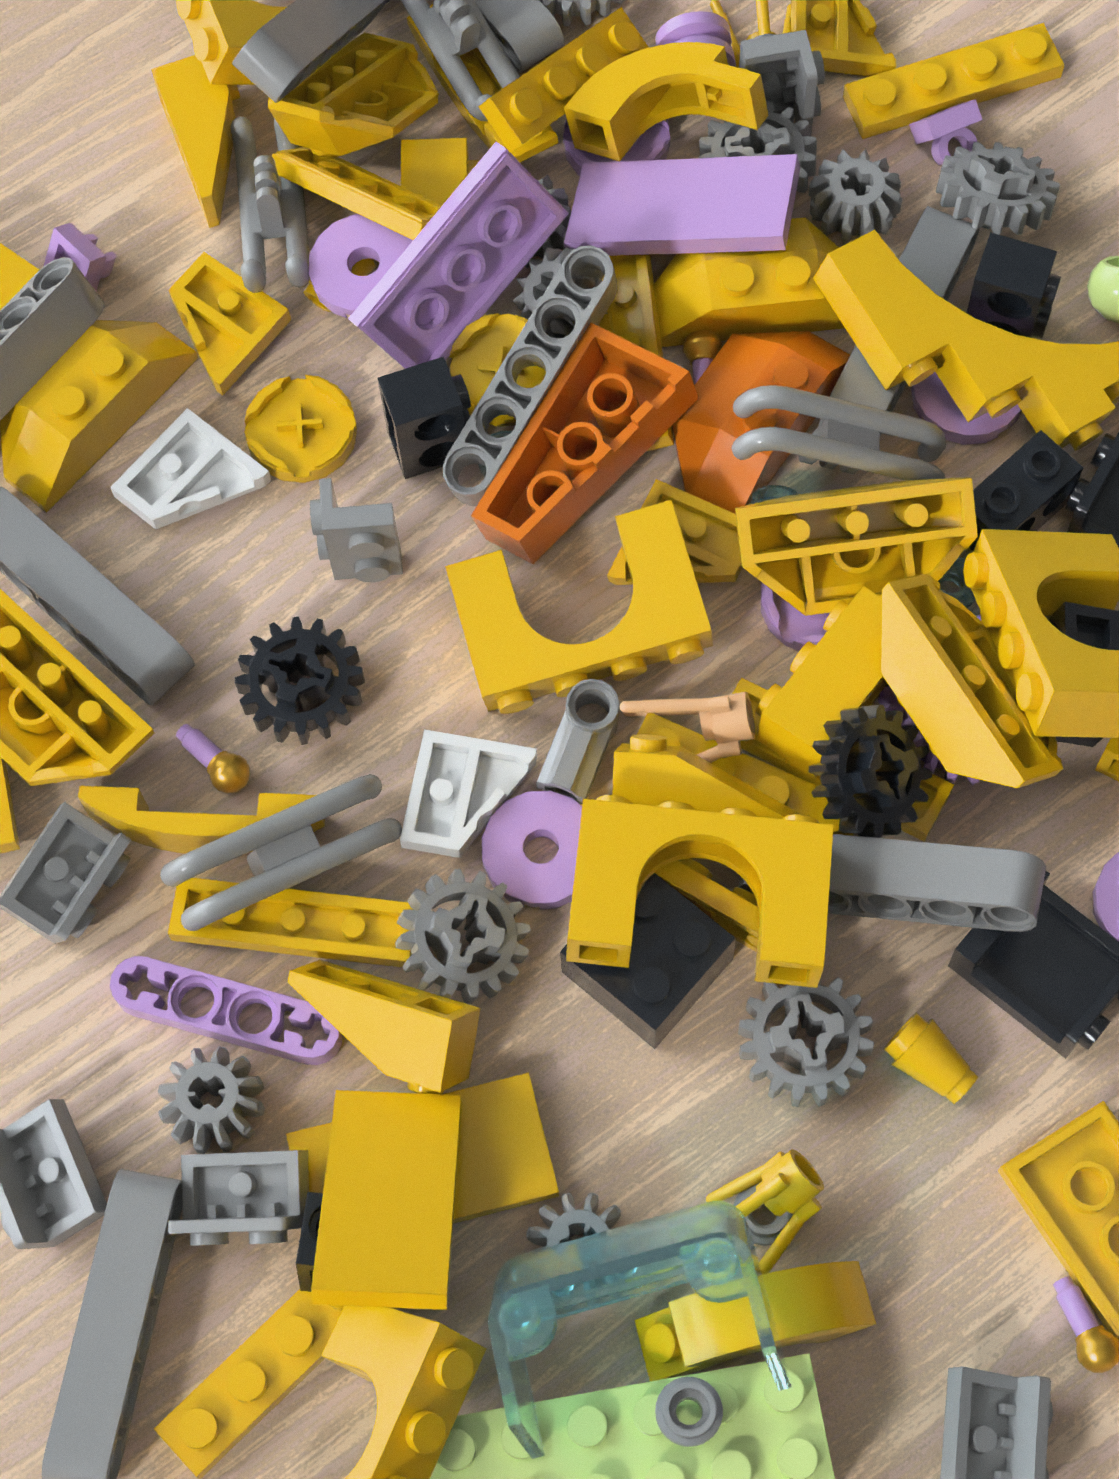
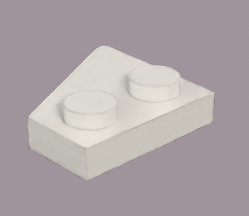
[111,408,271,529]
[400,729,537,858]

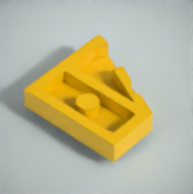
[168,252,291,395]

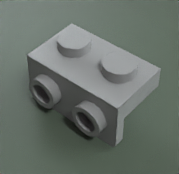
[739,30,825,136]
[310,478,403,582]
[0,802,131,944]
[0,1099,107,1249]
[168,1150,309,1246]
[940,1366,1053,1479]

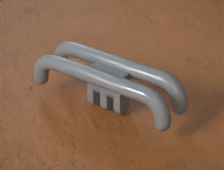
[401,0,520,121]
[231,116,310,293]
[731,385,946,480]
[160,774,402,931]

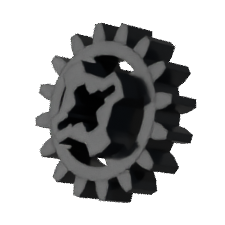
[235,617,365,745]
[808,705,932,838]

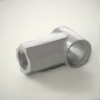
[536,679,619,804]

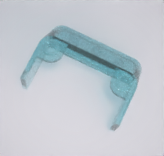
[488,1201,792,1459]

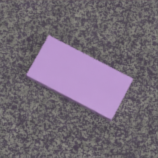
[348,142,569,369]
[564,154,800,256]

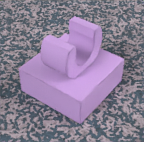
[909,99,983,165]
[43,223,116,291]

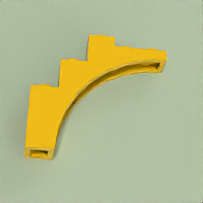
[813,229,1119,451]

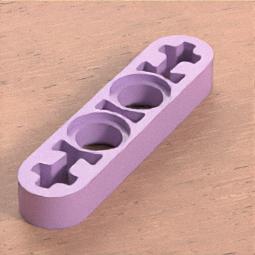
[110,956,343,1065]

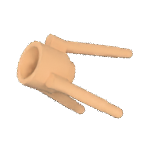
[620,692,755,763]

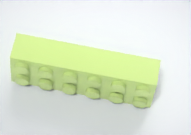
[430,1353,835,1479]

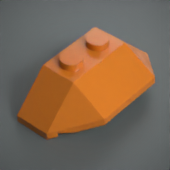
[672,331,850,514]

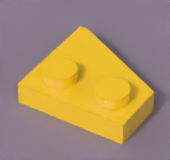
[791,0,896,77]
[607,479,743,585]

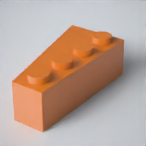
[471,323,699,564]

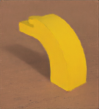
[564,42,769,162]
[634,1261,876,1381]

